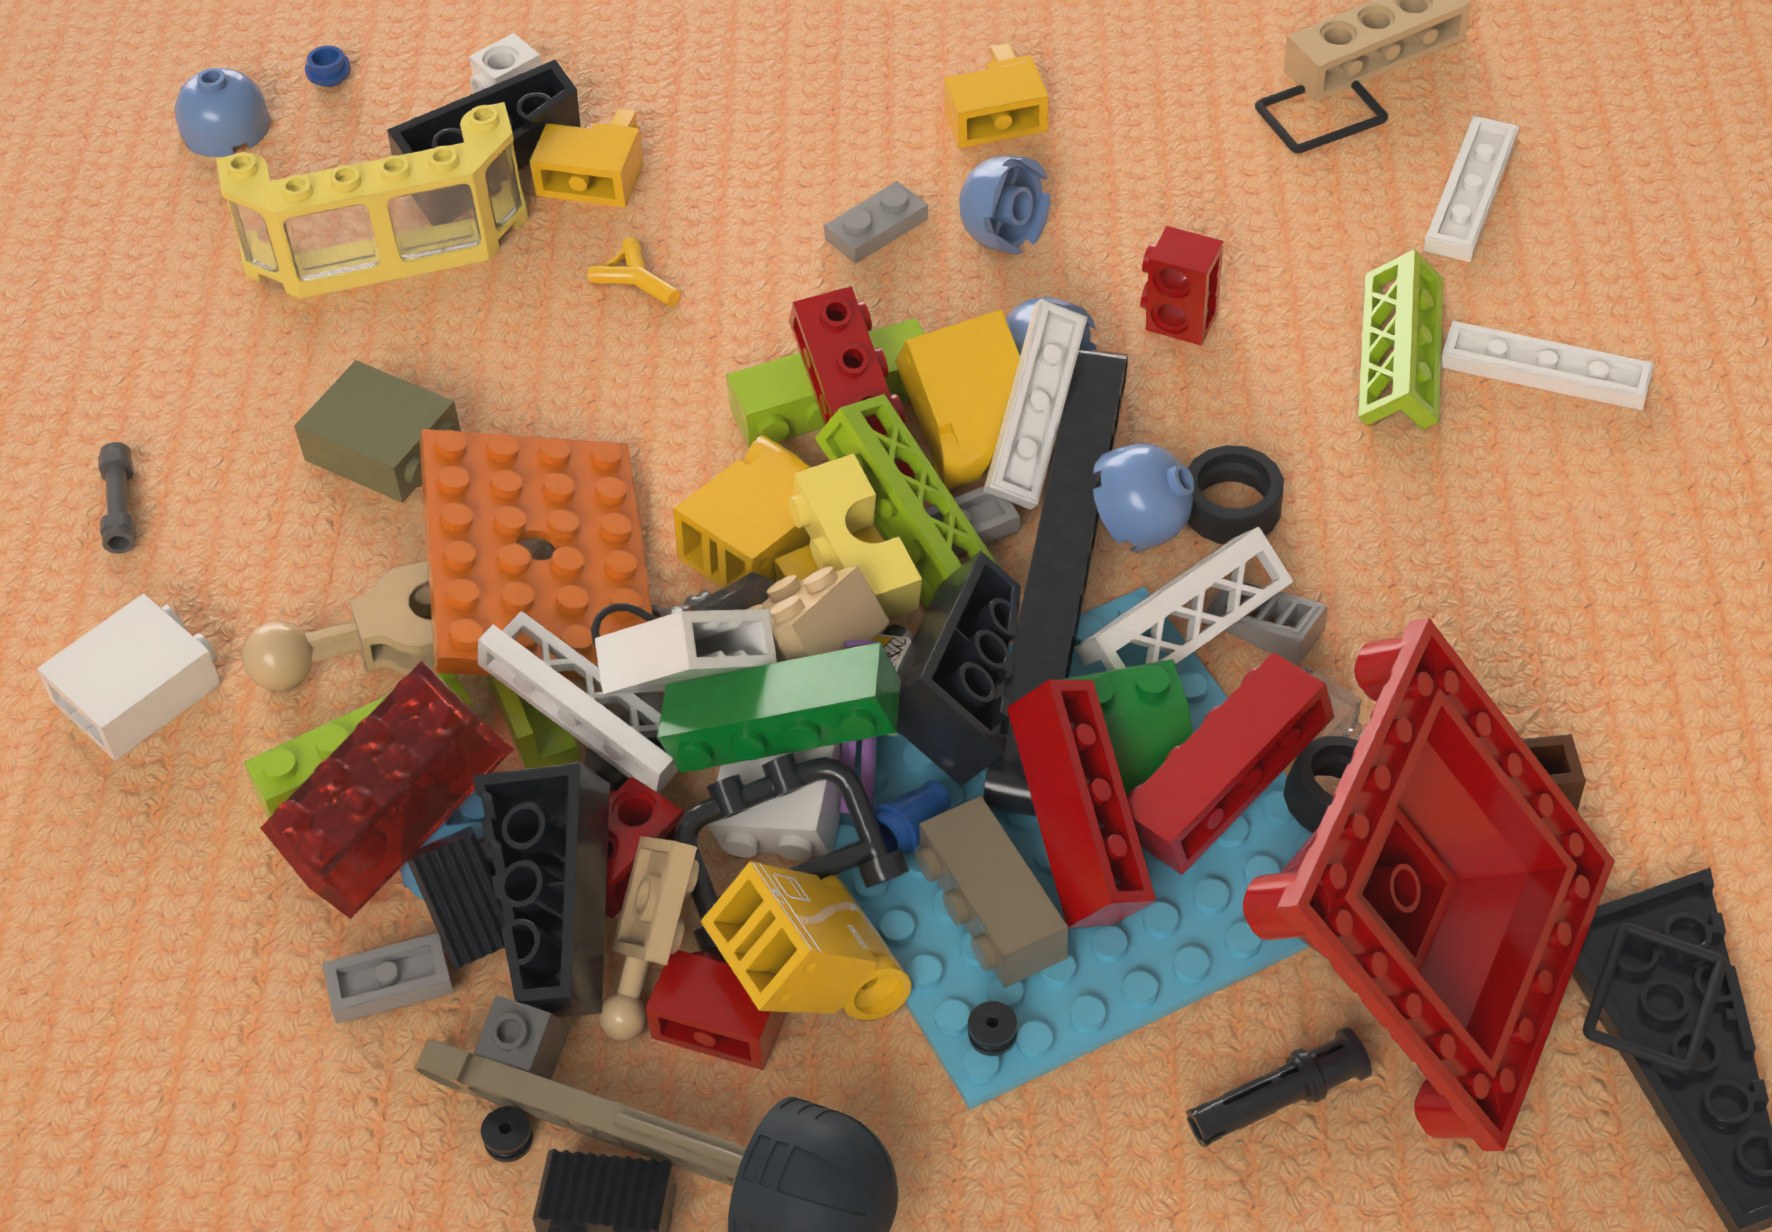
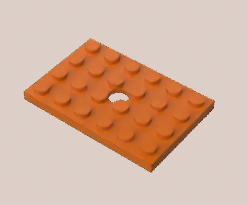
[420,429,653,680]

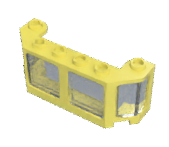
[216,102,528,299]

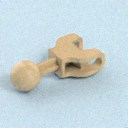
[242,561,435,691]

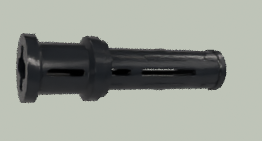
[1186,1026,1372,1147]

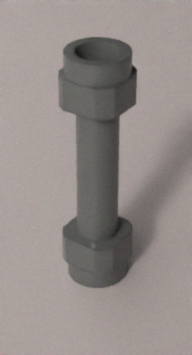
[98,442,136,554]

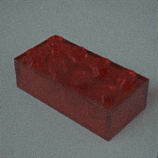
[260,660,514,919]

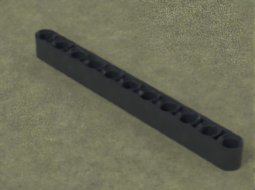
[983,348,1128,816]

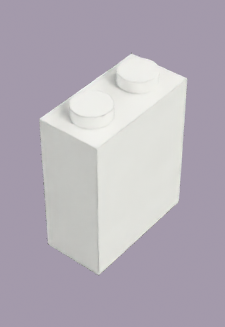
[37,593,221,761]
[595,609,777,694]
[707,743,842,861]

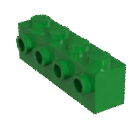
[657,642,901,773]

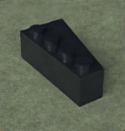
[387,59,581,224]
[896,550,1021,786]
[472,763,610,1017]

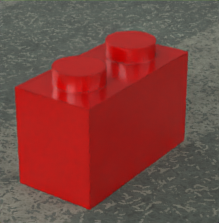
[645,950,788,1071]

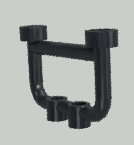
[674,753,910,952]

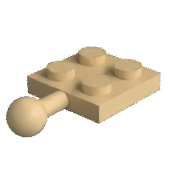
[599,836,699,1041]

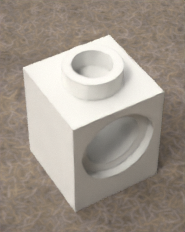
[469,33,542,93]

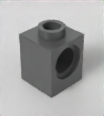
[474,995,571,1080]

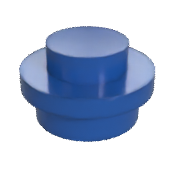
[305,45,351,87]

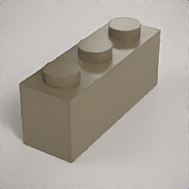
[915,796,1068,988]

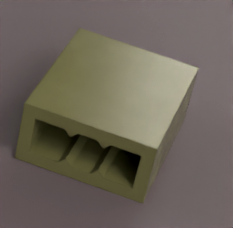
[294,360,461,503]

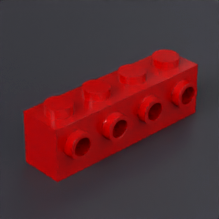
[789,286,915,479]
[1127,652,1335,875]
[1007,680,1156,928]

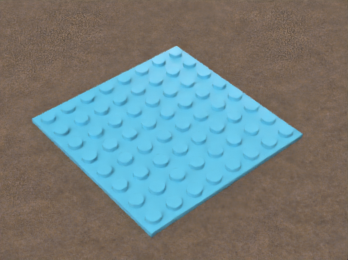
[816,587,1313,1110]

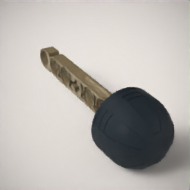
[414,1039,898,1232]

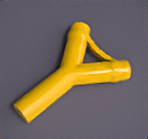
[587,237,681,307]

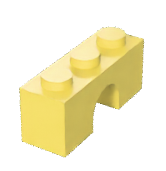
[788,453,922,619]

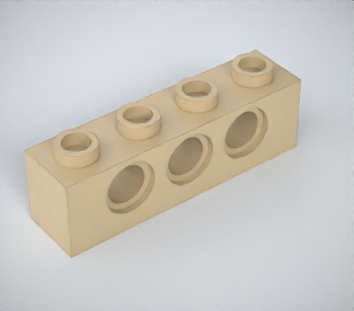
[1284,0,1471,102]

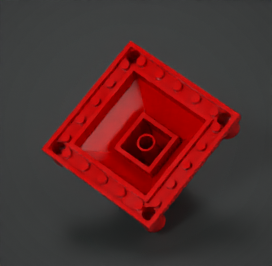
[1243,618,1615,1151]

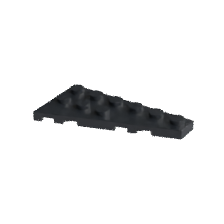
[1572,868,1772,1232]

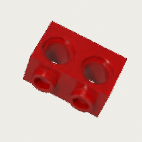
[1140,226,1224,346]
[605,777,684,919]

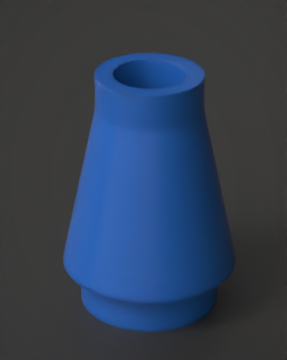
[874,780,951,854]

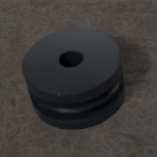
[968,1001,1017,1056]
[481,1106,533,1162]

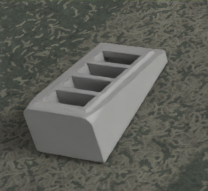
[1204,578,1328,666]

